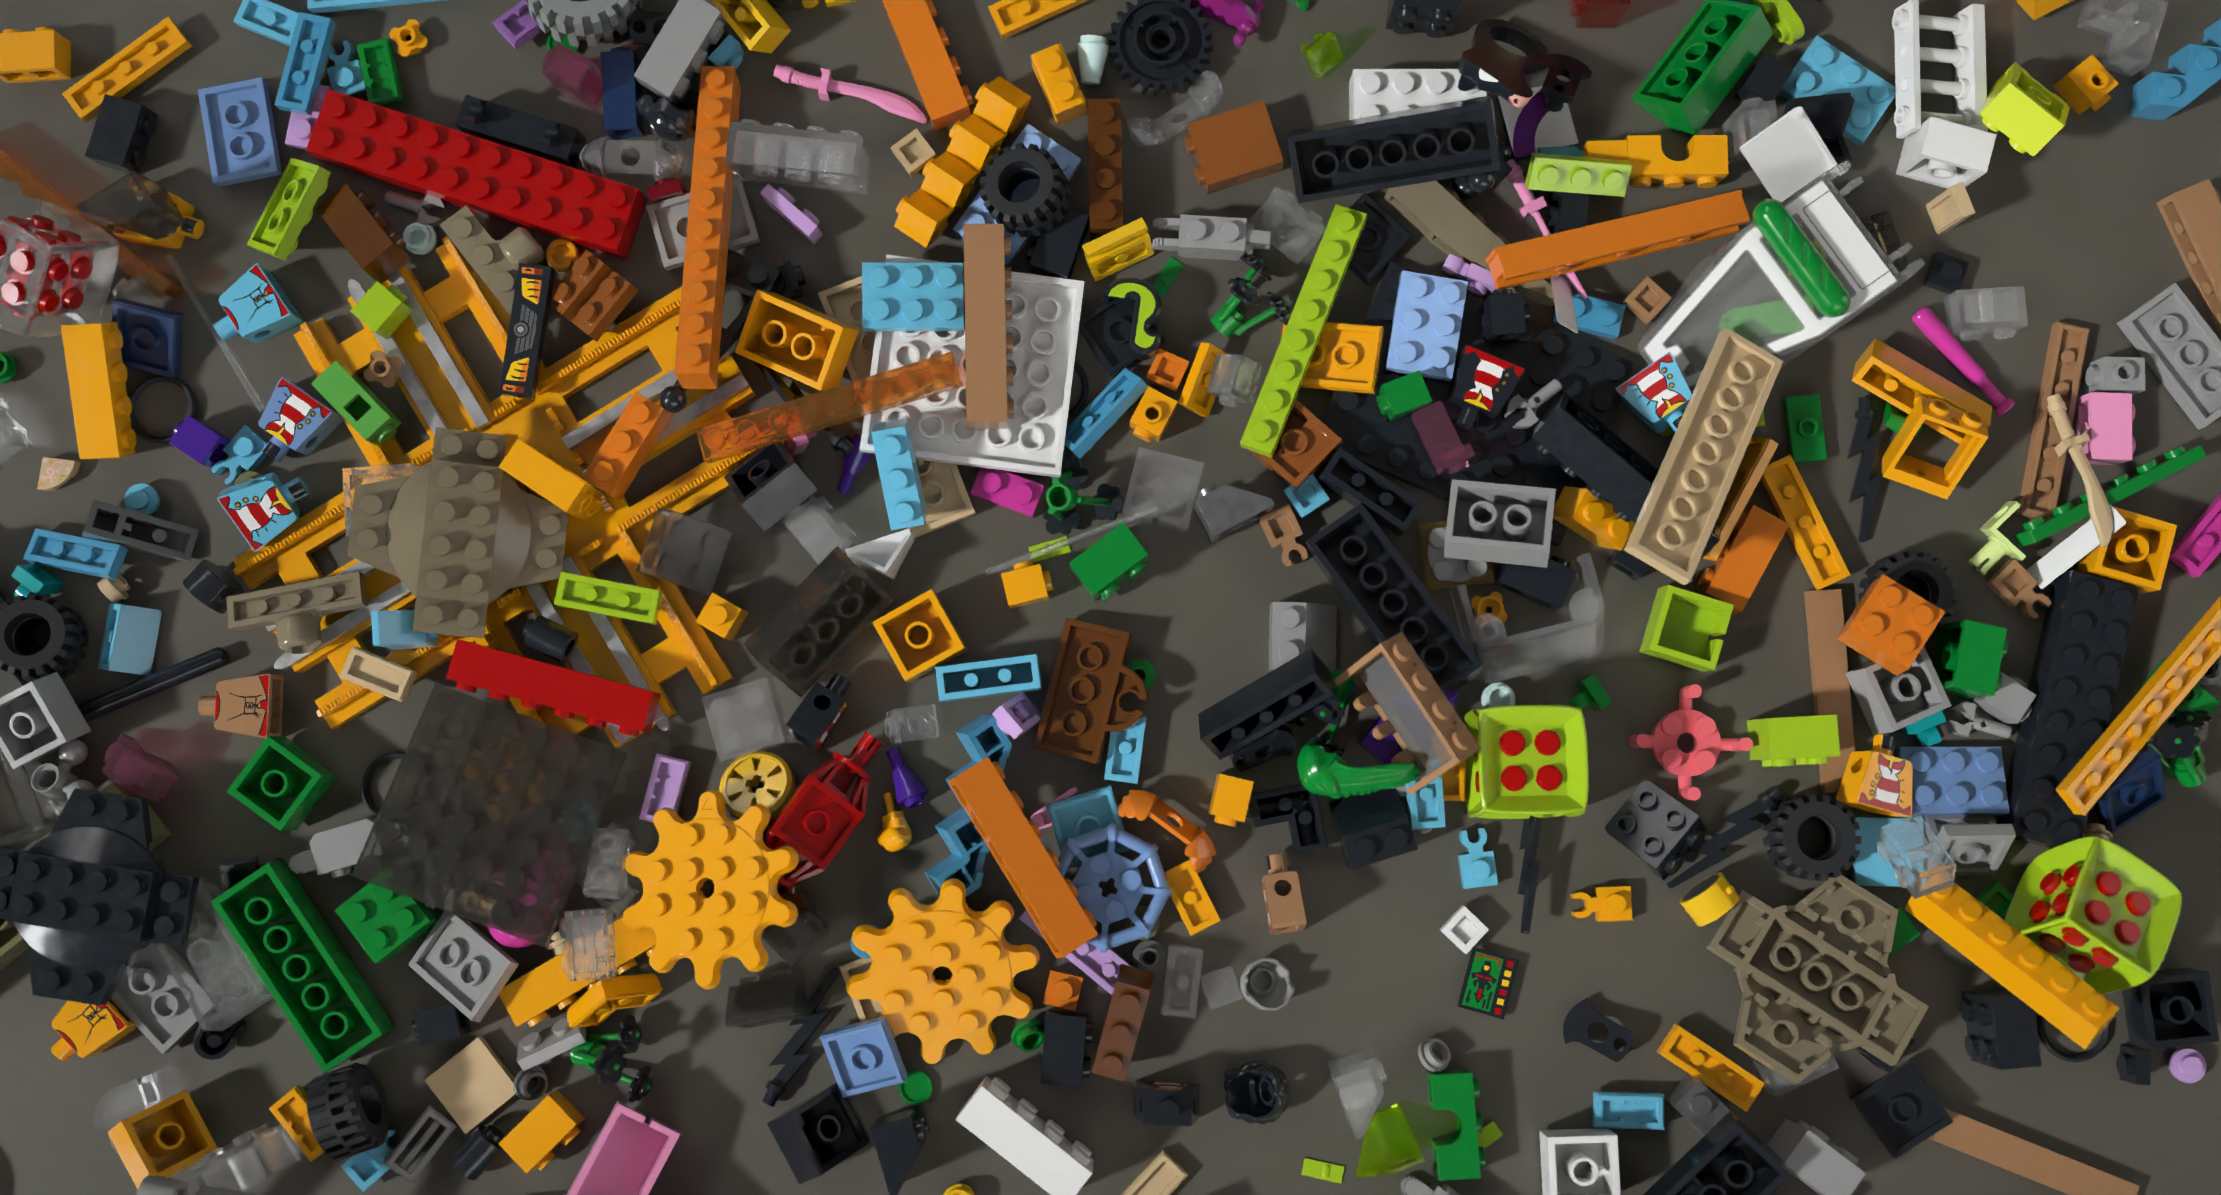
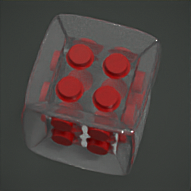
[0,197,119,338]

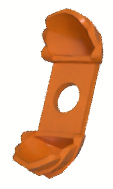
[1118,790,1217,873]

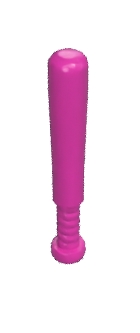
[1912,307,2015,416]

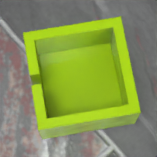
[1639,585,1734,672]
[1747,714,1840,767]

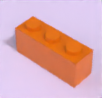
[582,391,673,501]
[1698,505,1790,615]

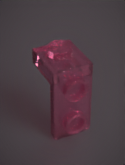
[1411,401,1475,475]

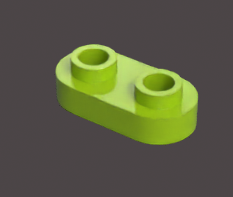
[1753,0,1805,45]

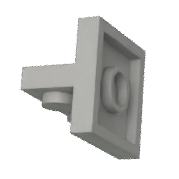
[1923,816,2016,876]

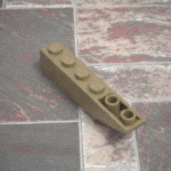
[1384,181,1554,308]

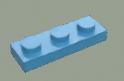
[274,12,336,116]
[1064,368,1148,459]
[23,528,128,580]

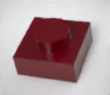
[646,178,687,204]

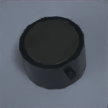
[183,559,244,614]

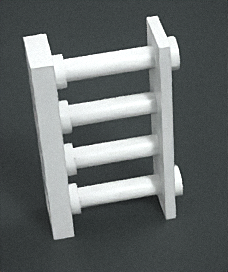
[1892,0,1988,138]

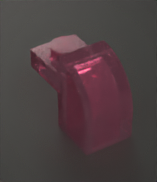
[101,733,180,803]

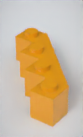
[894,76,1032,248]

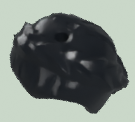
[635,95,697,142]
[1224,1061,1291,1124]

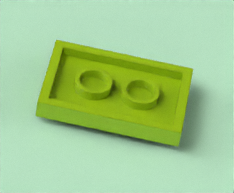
[246,158,331,261]

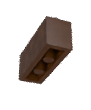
[316,184,411,284]
[1091,964,1154,1082]

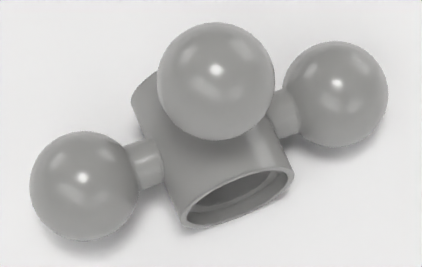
[15,739,96,802]

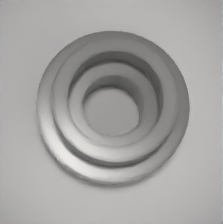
[1418,1038,1451,1073]

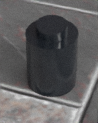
[522,615,579,663]
[450,1125,504,1180]

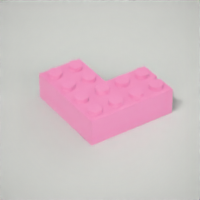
[567,1101,680,1195]

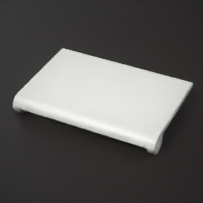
[1739,107,1840,204]

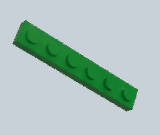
[2013,445,2207,547]

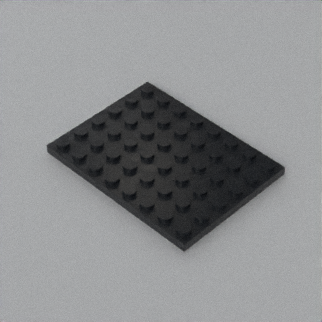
[1322,261,1635,547]

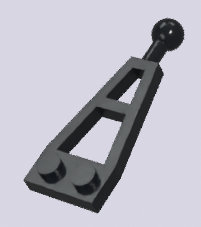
[660,249,783,413]

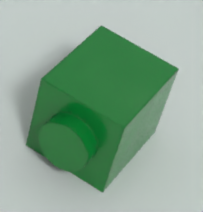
[1376,370,1432,421]

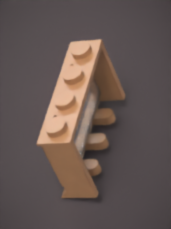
[1334,632,1481,795]

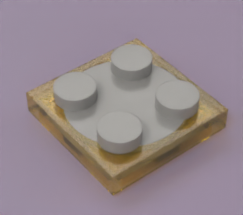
[1418,521,1495,591]

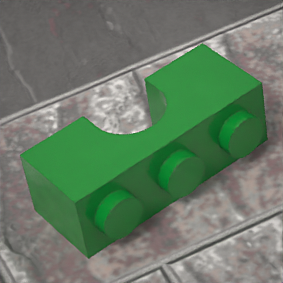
[1426,1068,1485,1181]

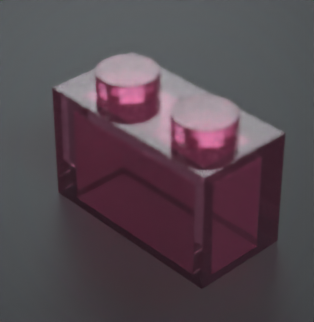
[541,42,602,111]

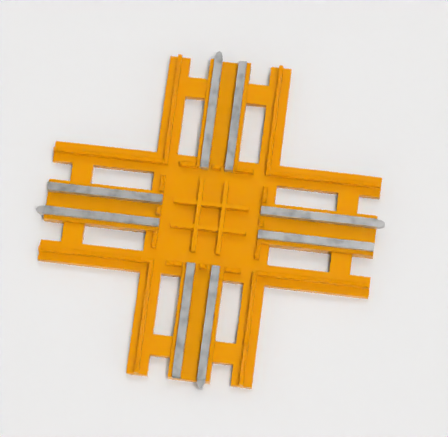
[233,236,789,783]

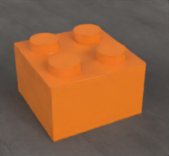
[1836,574,1945,676]

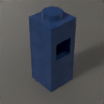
[600,47,645,139]

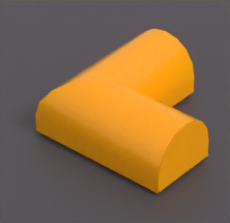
[567,973,663,1028]

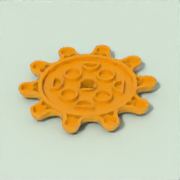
[623,789,799,990]
[846,878,1040,1064]

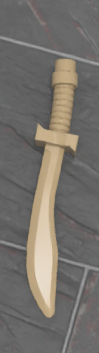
[2047,394,2113,548]

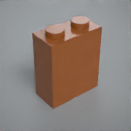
[1183,100,1284,194]

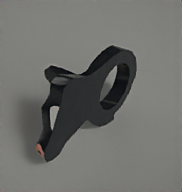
[1457,19,1555,108]

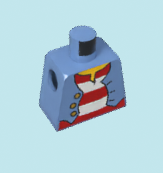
[258,377,343,462]

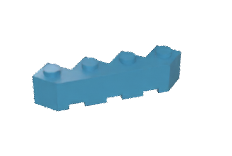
[2130,19,2221,121]
[925,714,1012,898]

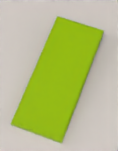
[1028,536,1071,563]
[1477,1121,1503,1149]
[1301,1158,1345,1184]

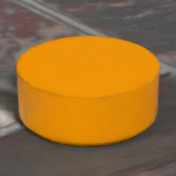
[545,239,581,274]

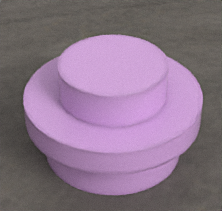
[2168,1048,2206,1083]

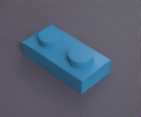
[1551,292,1626,340]

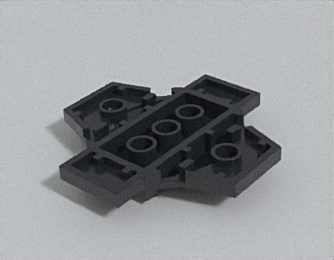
[0,788,200,1006]

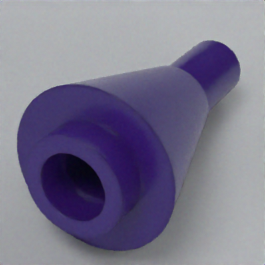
[836,432,873,495]
[885,747,929,809]

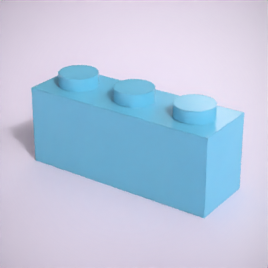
[871,418,927,530]
[935,654,1043,702]

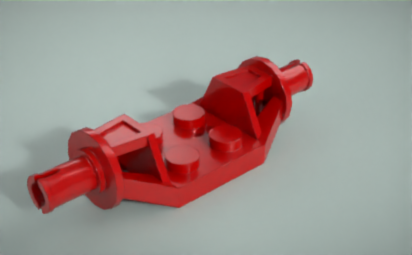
[764,732,883,890]

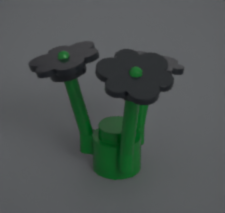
[2142,710,2212,787]

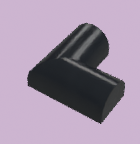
[1248,784,1328,855]

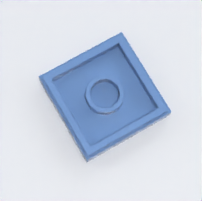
[820,1015,908,1098]

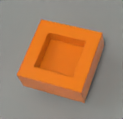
[1146,348,1190,394]
[1043,969,1084,1011]

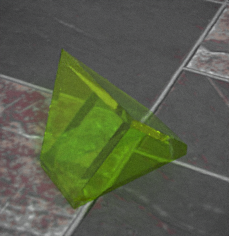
[1355,1103,1425,1178]

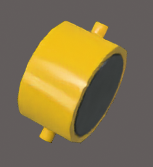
[1680,873,1740,927]

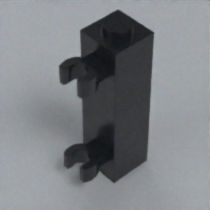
[455,95,587,168]

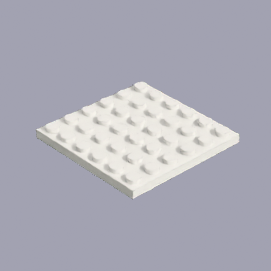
[860,254,1085,477]

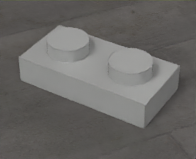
[517,1017,587,1071]

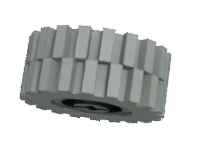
[526,0,642,48]

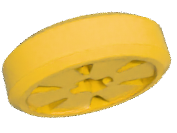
[719,751,795,821]

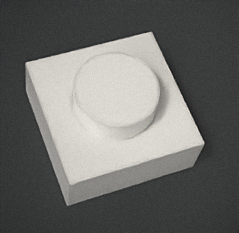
[1439,905,1489,954]

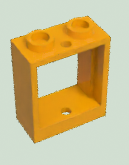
[1882,396,1989,500]
[499,439,603,521]

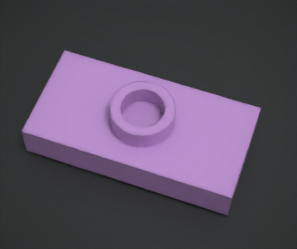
[639,753,691,822]

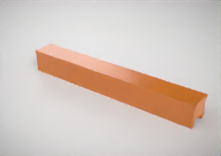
[1485,190,1750,290]

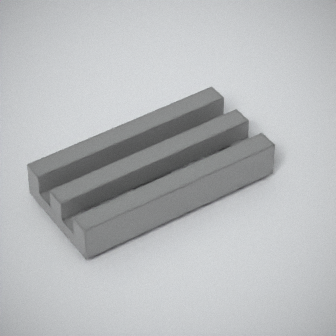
[384,1105,457,1184]

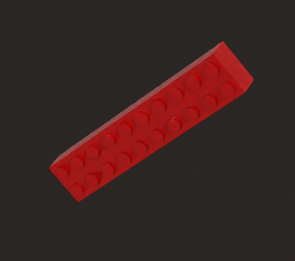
[306,89,648,261]

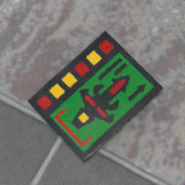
[1457,947,1519,1020]

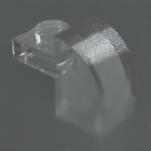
[93,1074,161,1159]

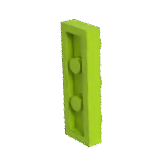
[1525,153,1632,197]
[554,572,663,625]

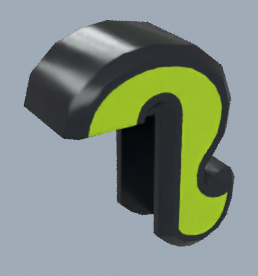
[1102,278,1162,360]

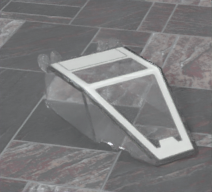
[1636,160,1925,393]

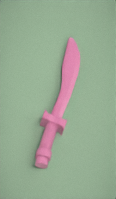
[773,64,927,124]
[1506,159,1588,299]

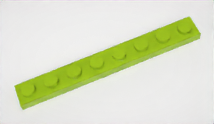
[1240,204,1367,458]

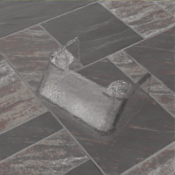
[1450,552,1604,684]

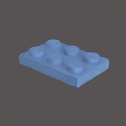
[198,77,282,187]
[1895,747,2010,816]

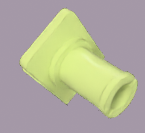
[1967,501,2026,576]

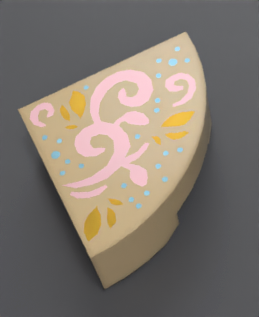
[37,457,81,491]

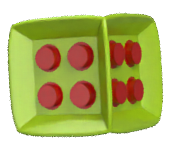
[1464,705,1589,819]
[2004,836,2182,995]

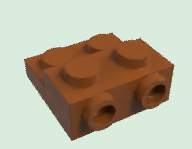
[550,250,638,342]
[1248,399,1342,491]

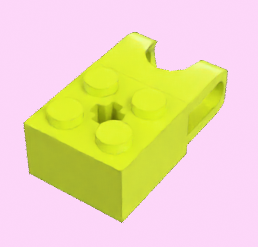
[1980,62,2070,157]

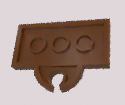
[1033,618,1149,765]

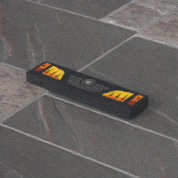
[499,263,555,399]

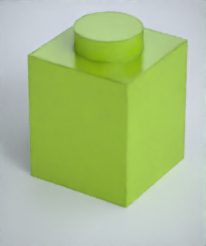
[350,281,413,339]

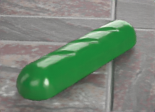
[1752,199,1851,318]

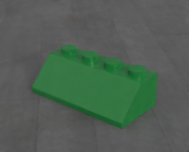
[1631,0,1774,135]

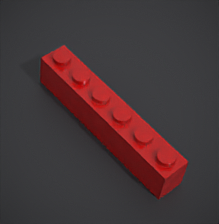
[446,639,661,737]

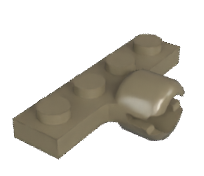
[440,205,552,316]
[226,571,367,654]

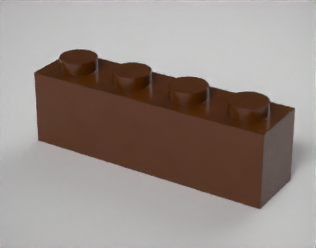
[1088,99,1123,240]

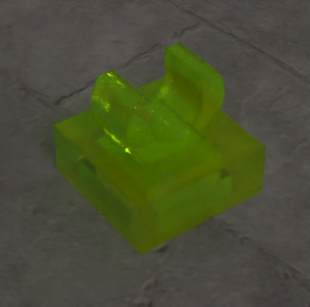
[1300,30,1344,79]

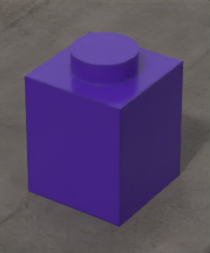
[169,416,231,468]

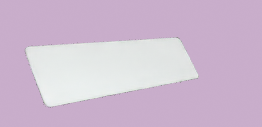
[1551,274,1578,333]
[2027,505,2126,589]

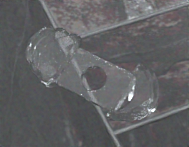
[1127,70,1224,147]
[579,136,688,182]

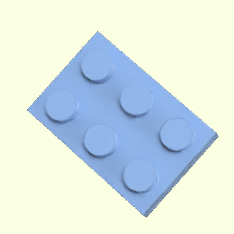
[1385,270,1468,381]

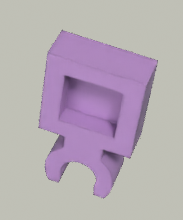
[1441,254,1496,296]

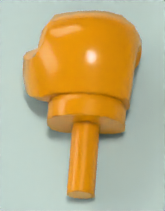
[876,792,912,852]

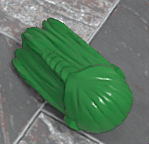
[1297,740,1421,799]

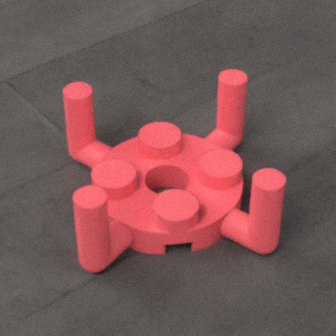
[1628,684,1753,801]

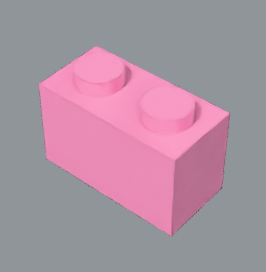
[2076,392,2136,465]

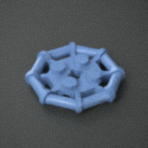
[1057,823,1173,953]

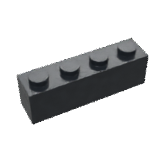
[1198,648,1334,760]

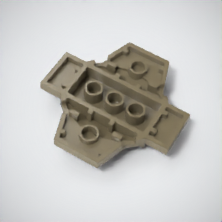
[347,427,569,638]
[1706,875,1929,1085]

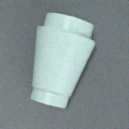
[1077,35,1109,86]

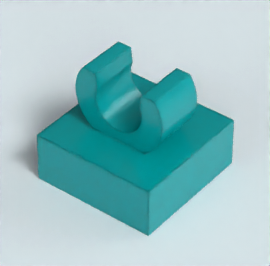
[11,564,64,598]
[1900,710,1947,747]

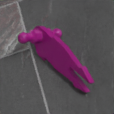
[1179,0,1265,46]

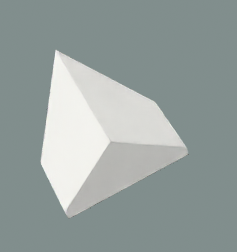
[845,528,915,580]

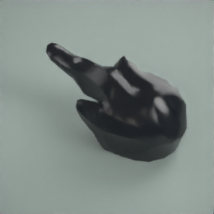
[193,986,249,1060]

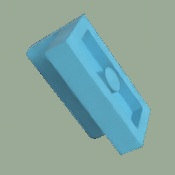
[98,603,162,676]

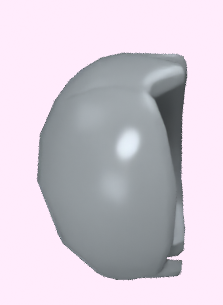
[1240,957,1295,1011]

